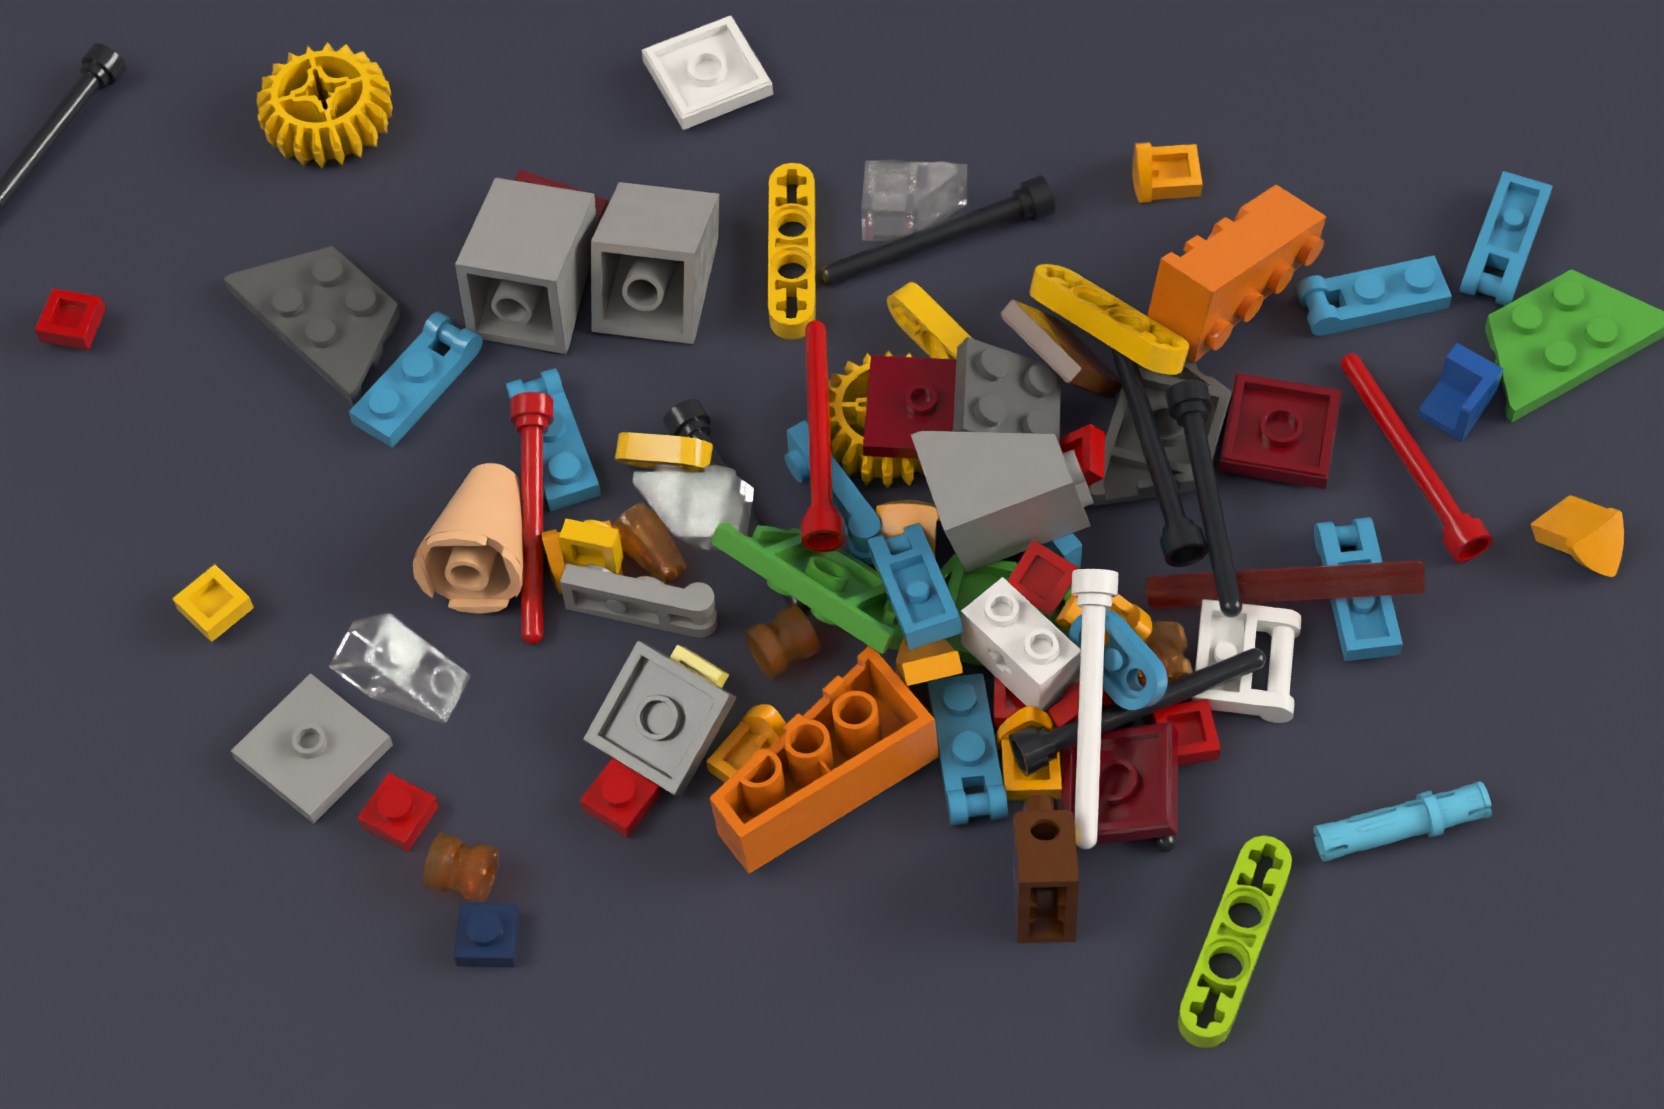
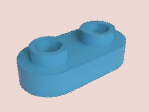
[1069,609,1168,710]

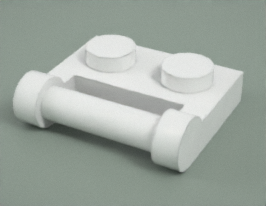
[1192,599,1301,723]

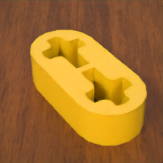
[615,432,713,473]

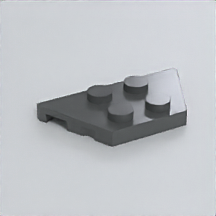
[223,246,401,405]
[1089,358,1232,506]

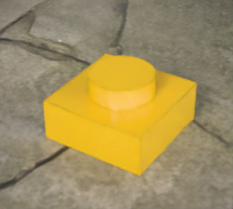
[559,518,623,574]
[172,564,254,642]

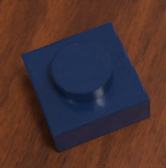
[454,903,520,967]

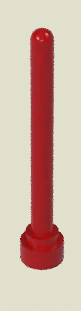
[801,320,846,552]
[1340,353,1493,563]
[511,392,554,645]

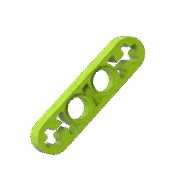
[1178,836,1292,1048]

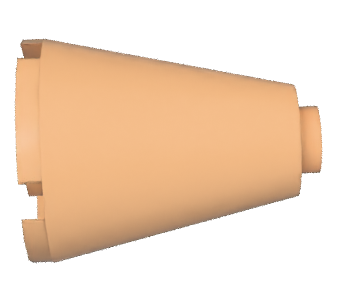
[413,463,523,614]

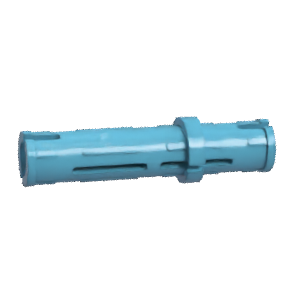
[1313,781,1492,862]

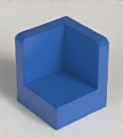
[1418,343,1504,441]

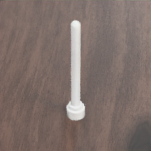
[1071,569,1118,849]

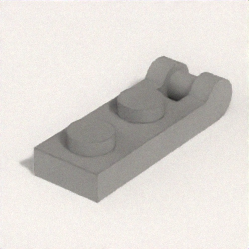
[560,563,718,638]

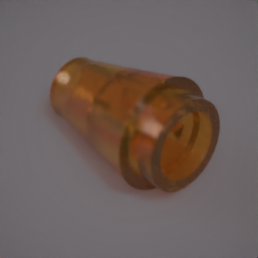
[611,503,687,585]

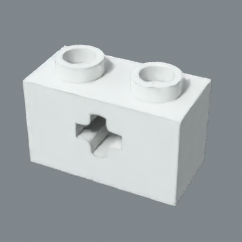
[961,577,1081,712]

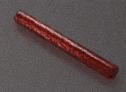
[1146,560,1426,609]

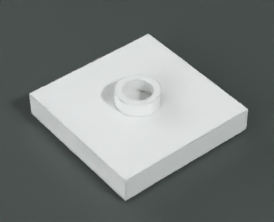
[642,15,773,130]

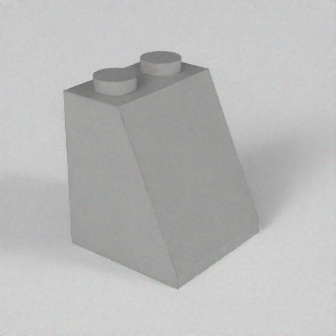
[455,178,598,354]
[591,182,719,344]
[911,431,1094,573]

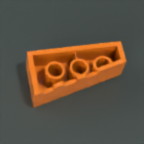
[1147,185,1327,363]
[709,646,939,874]

